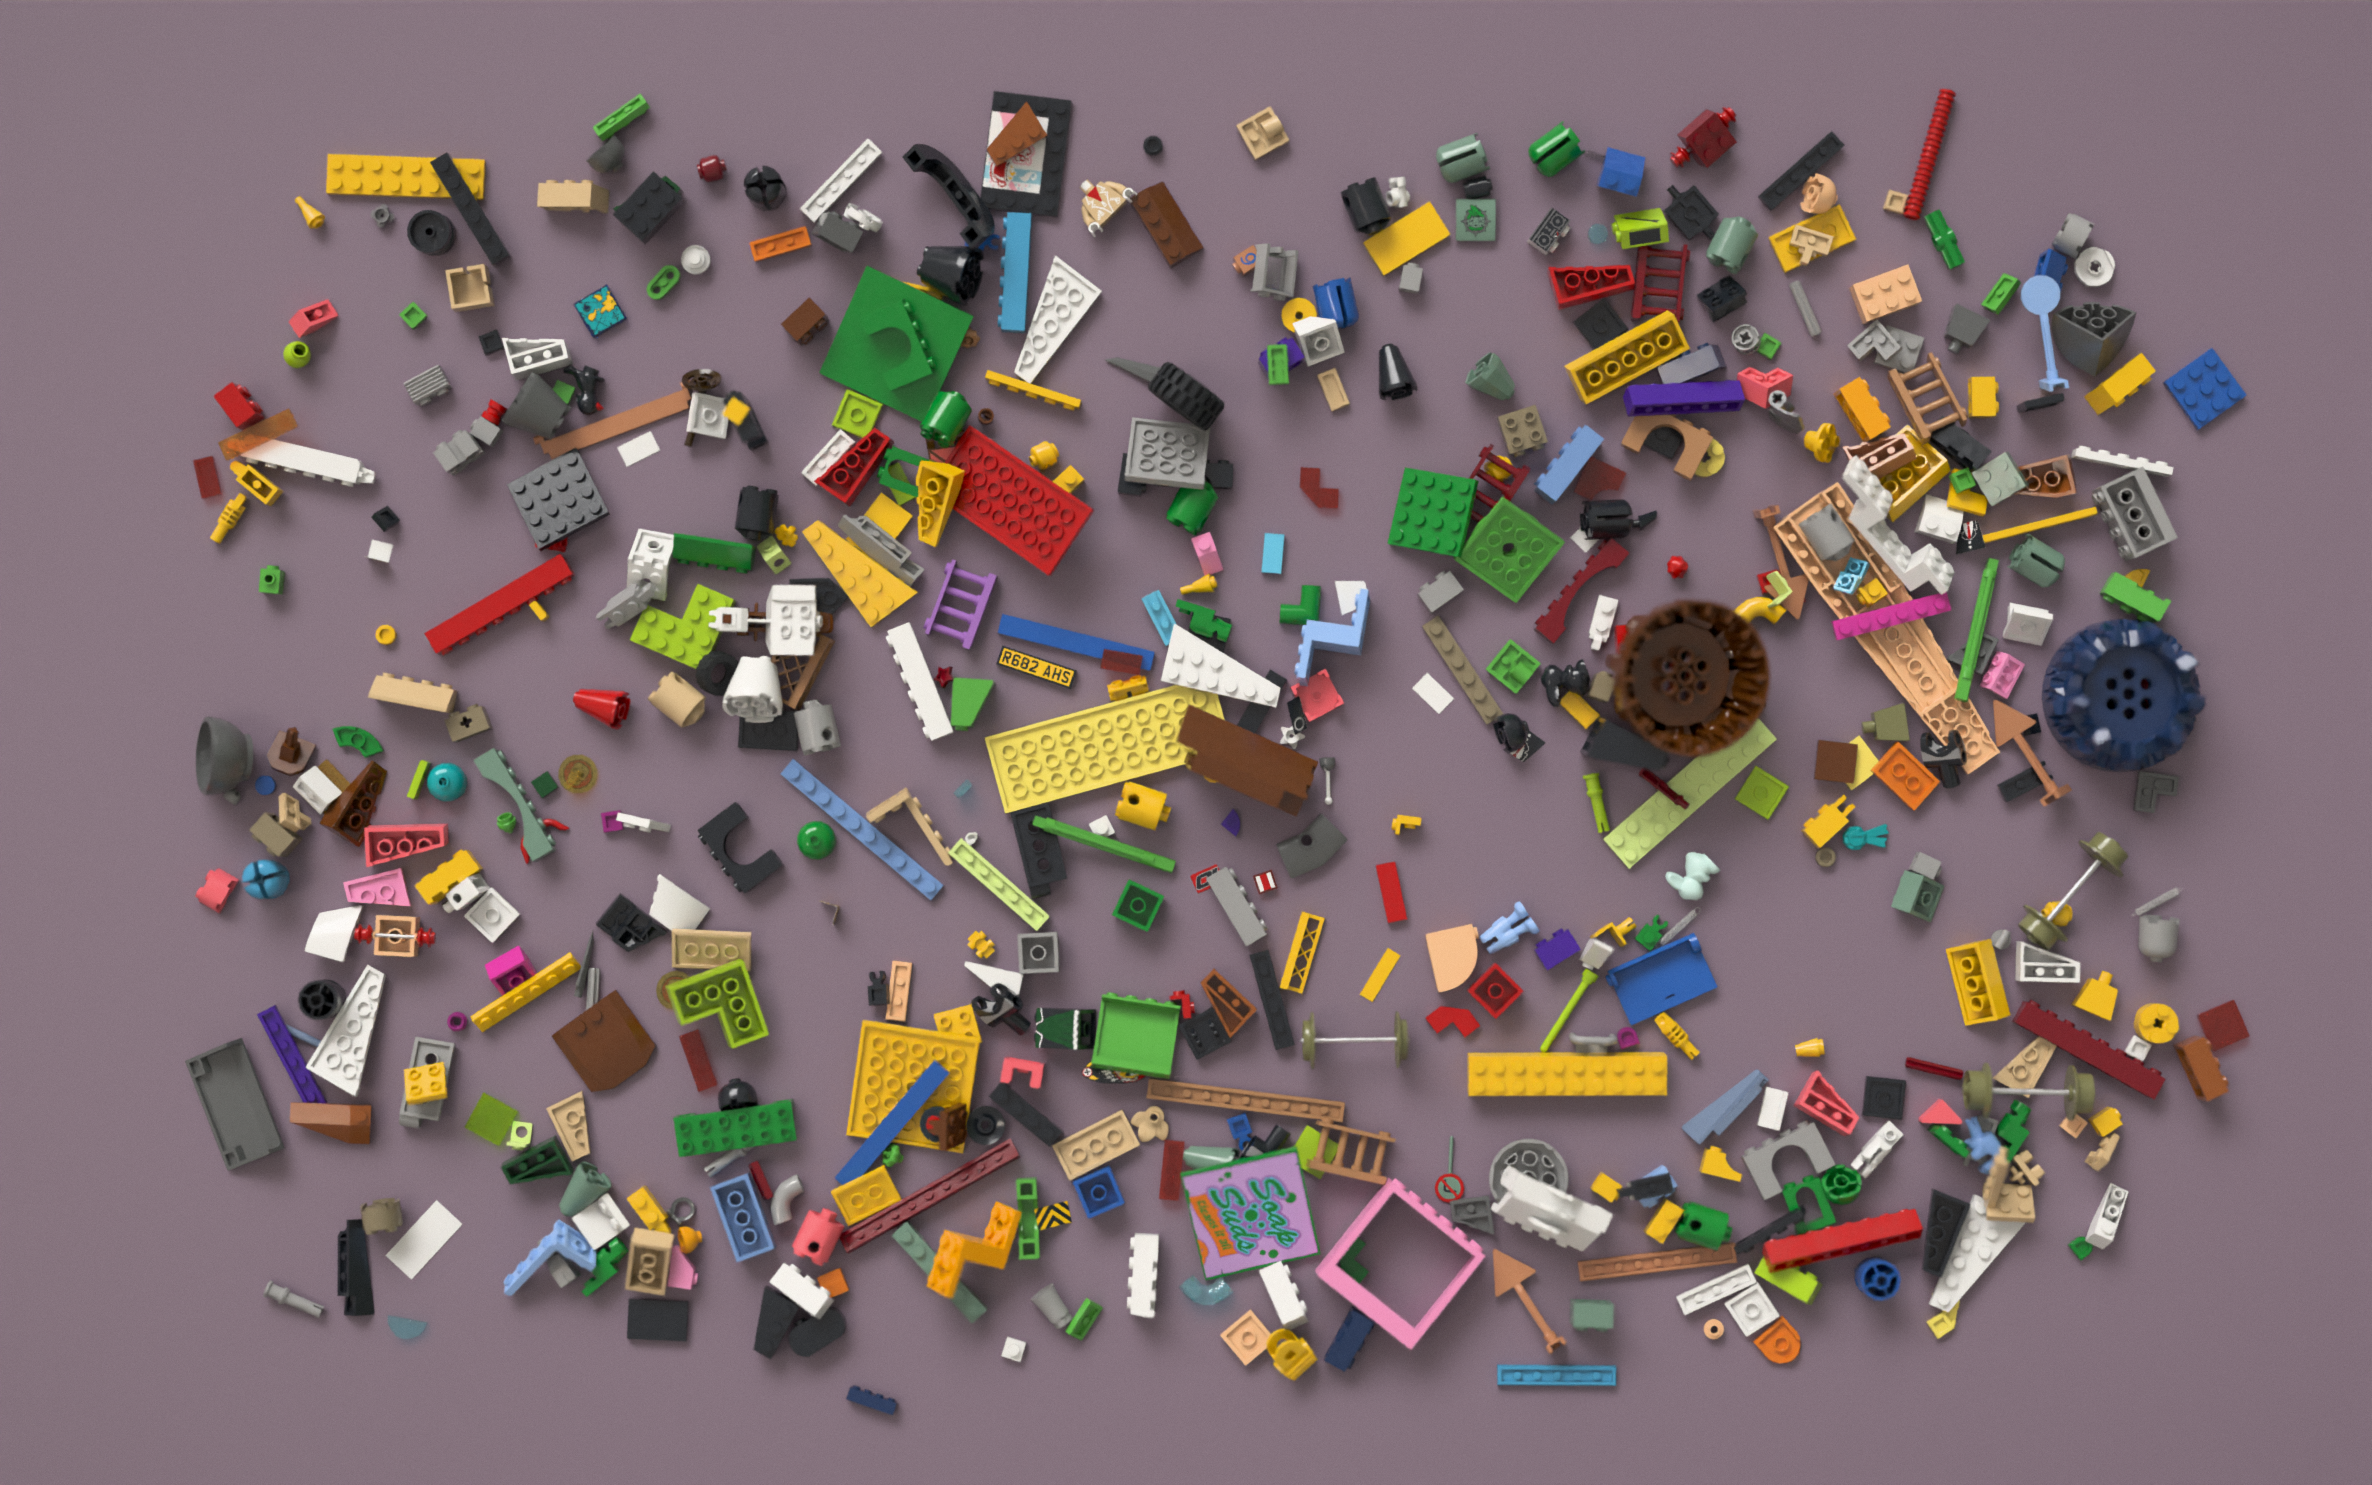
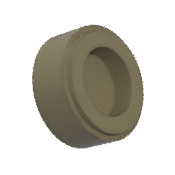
[1815,847,1836,867]

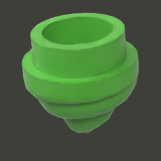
[497,812,517,834]

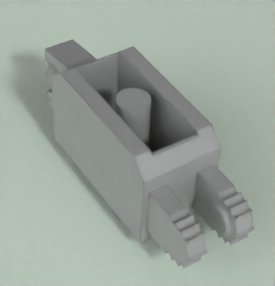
[596,582,656,629]

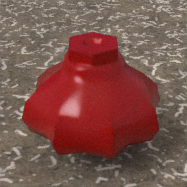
[1667,556,1689,579]

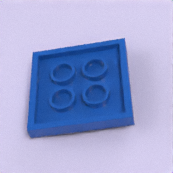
[2163,348,2246,430]

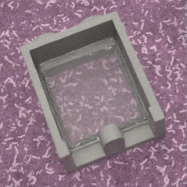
[1250,243,1298,301]

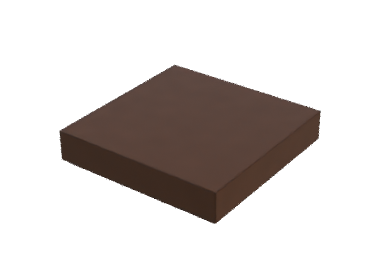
[1814,740,1858,784]

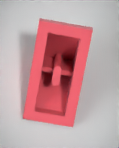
[1918,1099,1962,1124]

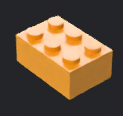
[1833,377,1891,442]

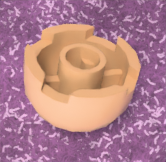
[1800,173,1838,214]

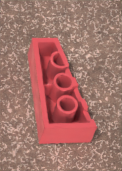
[364,824,449,867]

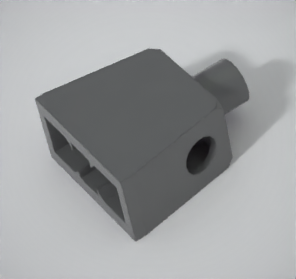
[1944,304,1990,354]

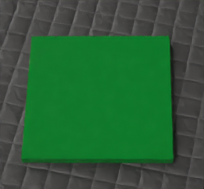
[819,266,974,422]

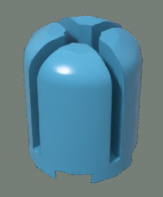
[242,860,290,899]

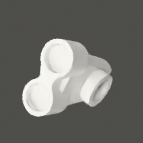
[1386,176,1410,208]

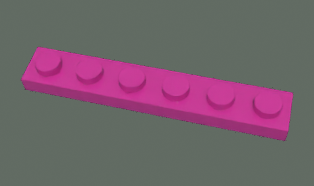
[1831,592,1951,640]

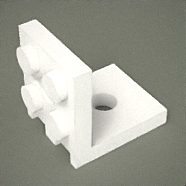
[627,529,674,601]

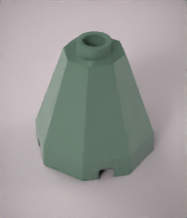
[1465,352,1515,400]

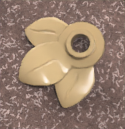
[1131,1106,1169,1142]

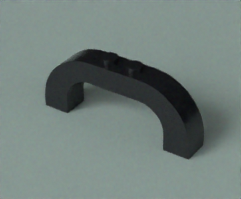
[903,144,995,249]

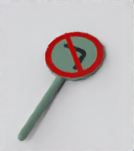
[1435,1136,1464,1203]

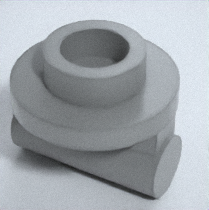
[1991,929,2011,950]

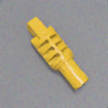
[210,493,247,544]
[1654,1011,1700,1060]

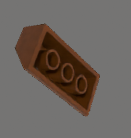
[1130,182,1204,269]

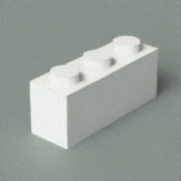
[770,1263,834,1320]

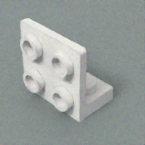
[572,1193,630,1250]

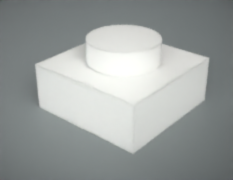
[1089,815,1115,837]
[1001,1336,1026,1362]

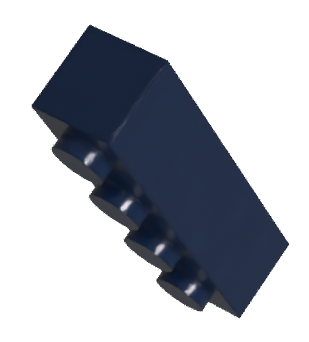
[846,1385,897,1415]

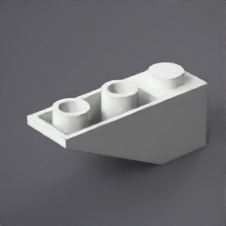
[2085,1183,2128,1249]

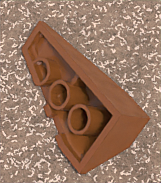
[2013,454,2077,498]

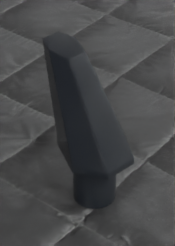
[1633,510,1657,531]

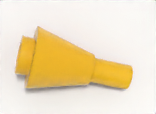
[295,196,325,229]
[1180,573,1217,595]

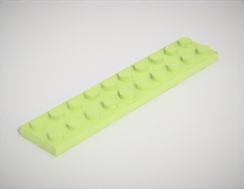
[1603,718,1777,869]

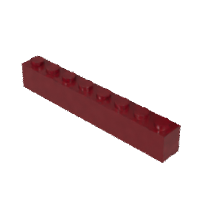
[2012,1000,2166,1100]

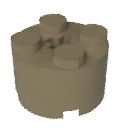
[360,1198,403,1235]

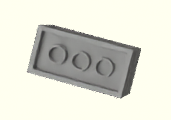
[2092,467,2178,561]

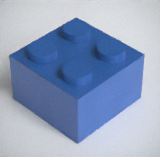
[1073,1165,1125,1219]

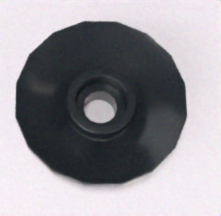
[966,1106,1005,1145]

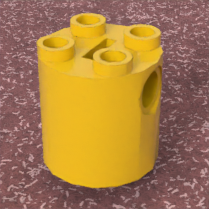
[1115,782,1171,831]

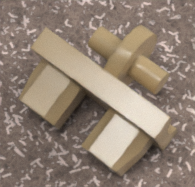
[2009,1150,2045,1186]

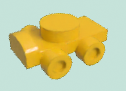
[967,931,995,959]

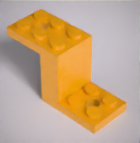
[927,1201,1022,1298]

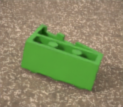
[2099,572,2171,623]

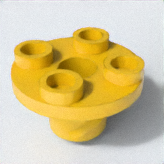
[1804,423,1840,463]

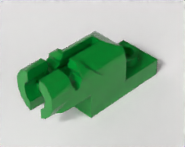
[1175,599,1232,643]
[1996,1100,2032,1163]
[582,1237,629,1297]

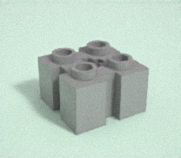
[433,430,485,476]

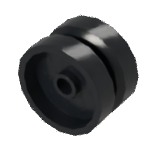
[407,210,456,256]

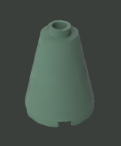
[1183,1146,1240,1170]
[559,1161,612,1217]

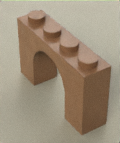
[1621,414,1713,481]

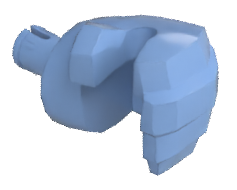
[1964,1116,2006,1174]

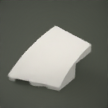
[650,874,710,931]
[305,905,363,962]

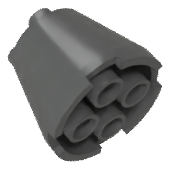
[502,372,571,440]

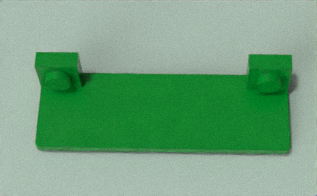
[673,1099,797,1157]

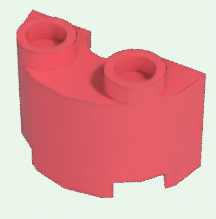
[195,868,239,914]

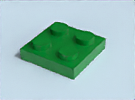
[1927,1124,1970,1158]

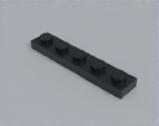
[1758,131,1845,211]
[1249,950,1295,1050]

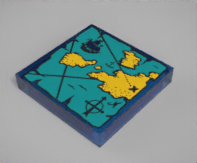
[573,284,628,338]

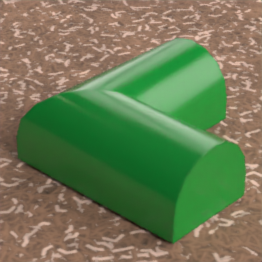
[1279,585,1321,625]

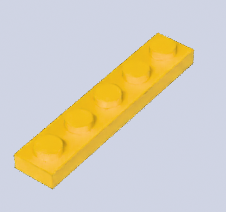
[985,370,1081,411]

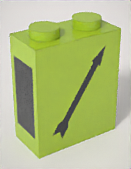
[1611,208,1669,249]

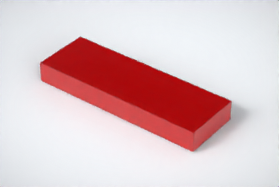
[1375,861,1407,923]

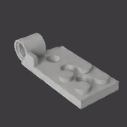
[399,1037,455,1129]

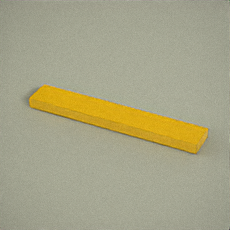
[1982,507,2098,543]

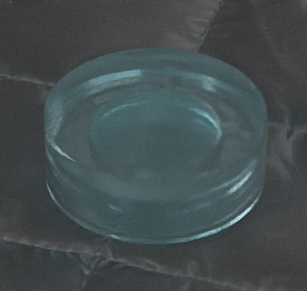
[1587,224,1608,244]

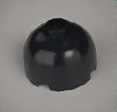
[1493,713,1529,754]
[718,1078,758,1111]

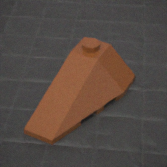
[290,1102,371,1144]

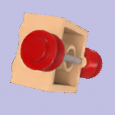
[354,915,436,957]

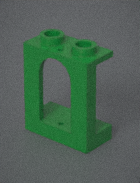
[877,445,937,497]
[1781,1175,1836,1235]

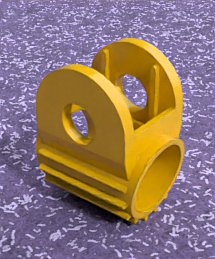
[1266,1328,1318,1381]

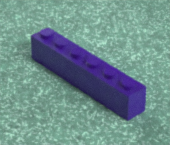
[1623,380,1745,417]

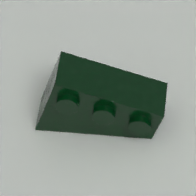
[501,1135,574,1184]

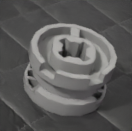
[1731,324,1761,355]

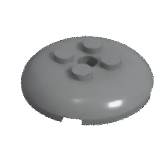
[1489,1139,1568,1204]

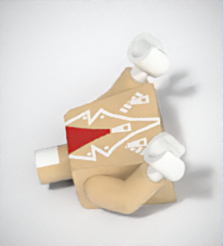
[1079,179,1137,237]

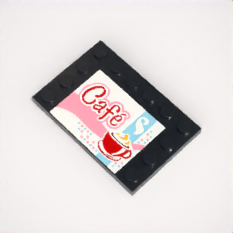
[980,91,1072,218]

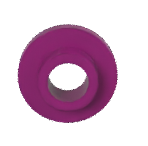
[447,1012,467,1032]

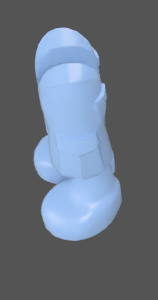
[1479,901,1540,954]

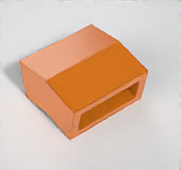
[817,1268,849,1298]

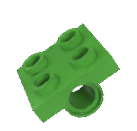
[1485,639,1541,694]

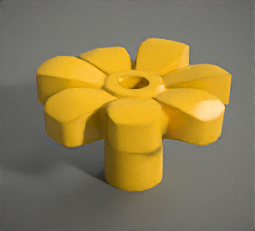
[774,524,798,547]

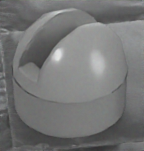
[223,789,241,805]

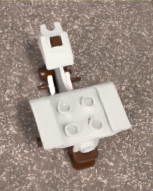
[709,585,834,656]

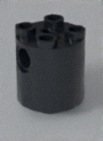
[1341,177,1391,235]
[735,486,779,541]
[298,979,346,1020]

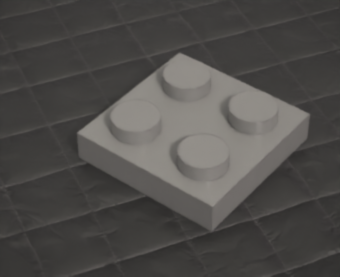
[1873,325,1924,373]

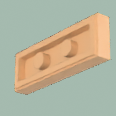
[886,961,912,1022]

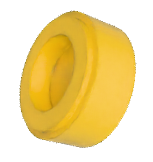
[376,625,397,645]

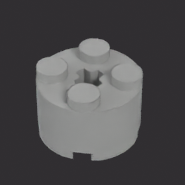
[2052,213,2094,259]

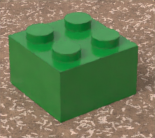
[1112,879,1164,932]

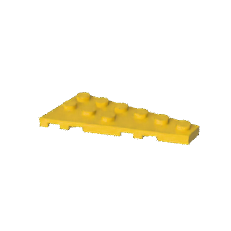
[802,520,919,627]

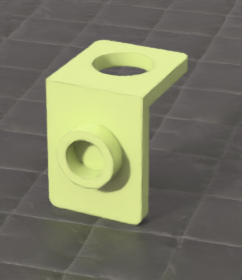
[757,536,791,574]
[1766,571,1793,608]
[506,1121,533,1150]

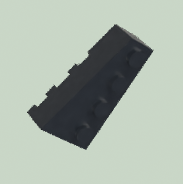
[1921,1189,1971,1278]

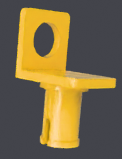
[1590,917,1636,947]

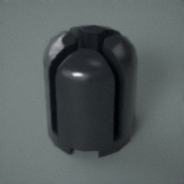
[744,166,786,211]
[1580,499,1633,540]

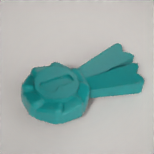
[1843,824,1889,850]

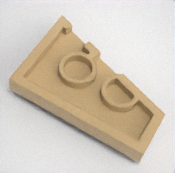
[1993,1036,2057,1098]
[546,1091,591,1161]

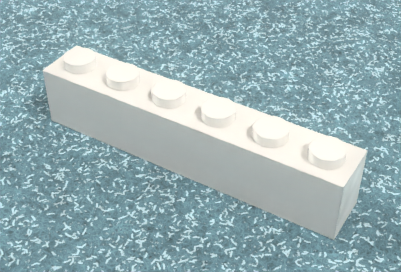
[886,622,954,741]

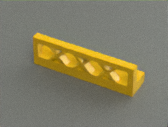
[1280,912,1325,994]

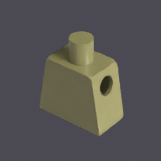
[1861,703,1910,741]

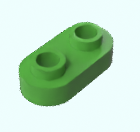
[647,265,680,300]

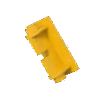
[1107,675,1149,702]

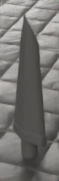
[1105,357,1161,382]
[574,931,594,998]

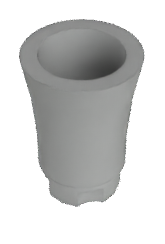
[1031,1283,1072,1329]

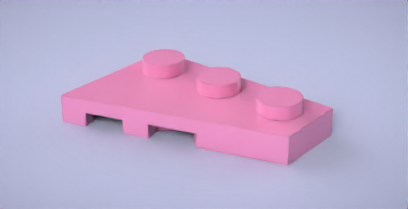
[343,868,411,906]

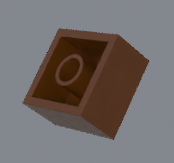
[781,297,829,346]

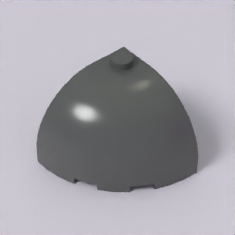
[2052,302,2136,377]

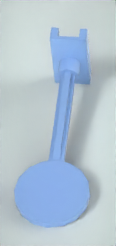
[2021,275,2069,392]

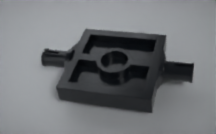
[1664,185,1719,241]

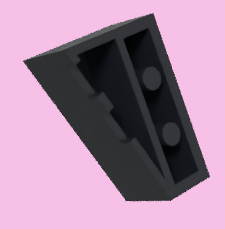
[1930,416,1992,473]

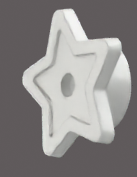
[1280,726,1305,749]

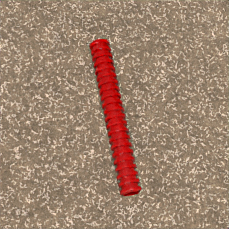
[1903,89,1956,220]

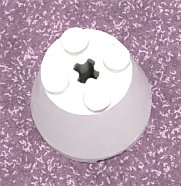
[723,656,783,723]

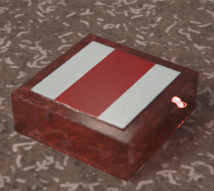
[1253,870,1278,894]

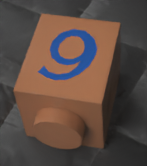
[1232,245,1257,276]

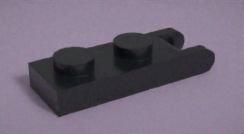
[1997,761,2053,802]

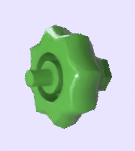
[882,1143,903,1167]

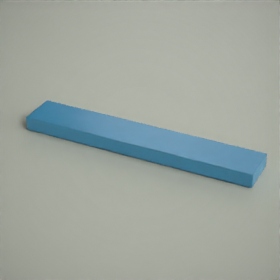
[1497,1364,1616,1386]

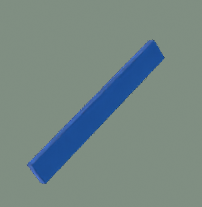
[998,614,1155,671]
[835,1060,950,1185]

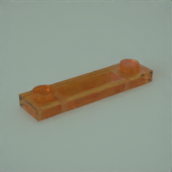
[218,408,299,461]

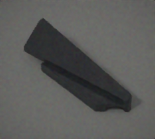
[337,1219,375,1316]

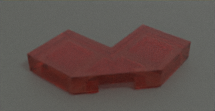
[1300,467,1339,509]

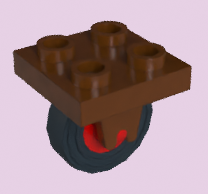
[920,1103,968,1151]

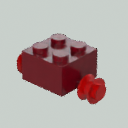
[1670,107,1737,168]

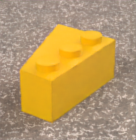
[2084,353,2156,415]
[415,849,483,905]

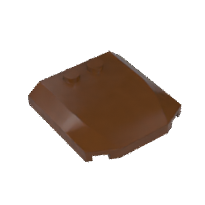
[552,990,657,1092]

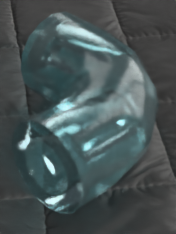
[1178,1275,1233,1305]

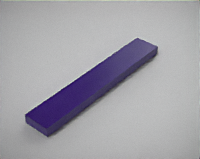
[257,1005,327,1103]

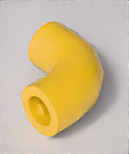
[1735,597,1786,624]

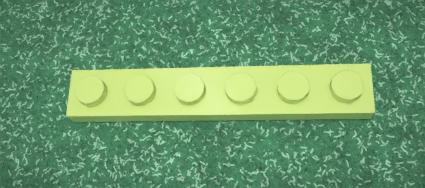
[948,838,1050,931]

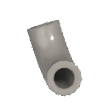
[770,1174,805,1225]

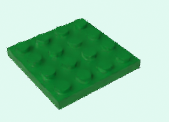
[1387,467,1479,558]

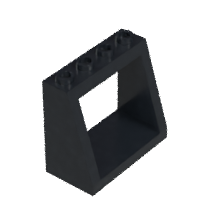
[1580,717,1670,771]

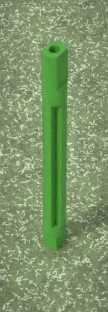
[1954,558,1999,702]
[1032,816,1176,873]

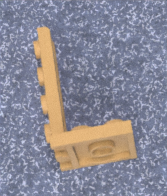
[866,788,953,866]
[1982,1147,2035,1223]

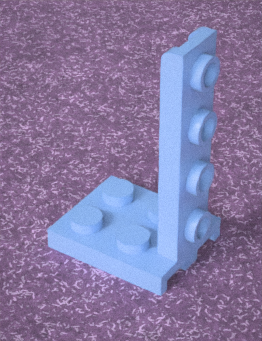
[504,1220,596,1296]

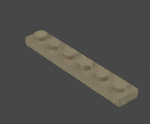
[1422,615,1503,725]

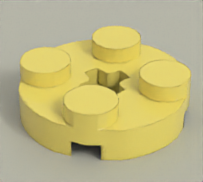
[1694,439,1725,477]

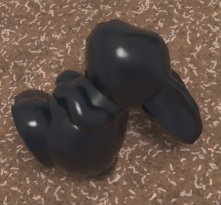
[1541,659,1591,707]

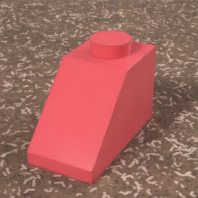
[289,299,339,338]

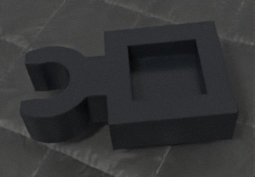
[868,971,890,1006]

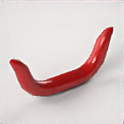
[520,819,569,864]

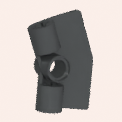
[1768,390,1805,434]
[1276,813,1347,878]

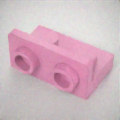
[1980,651,2025,699]

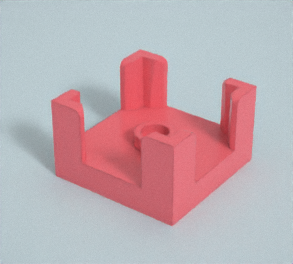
[1290,669,1344,722]
[1000,1056,1045,1089]

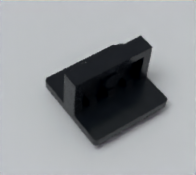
[1697,275,1747,322]

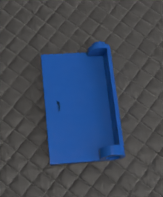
[1605,933,1717,1026]

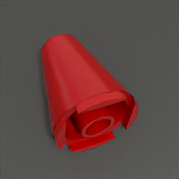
[573,689,631,730]

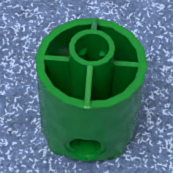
[919,391,972,449]
[1166,481,1218,536]
[1675,1201,1732,1251]

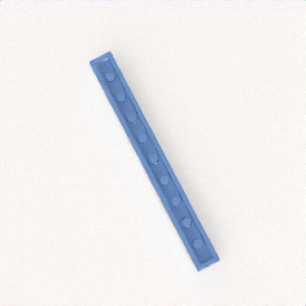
[781,759,944,900]

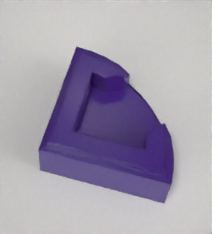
[1221,809,1240,836]

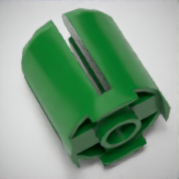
[1528,121,1585,177]

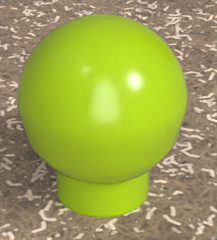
[283,341,311,368]

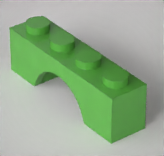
[1016,1177,1040,1259]

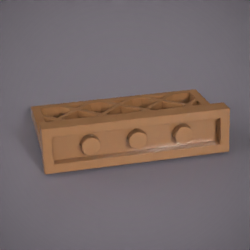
[771,633,835,711]

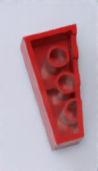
[1547,265,1635,310]
[814,428,895,507]

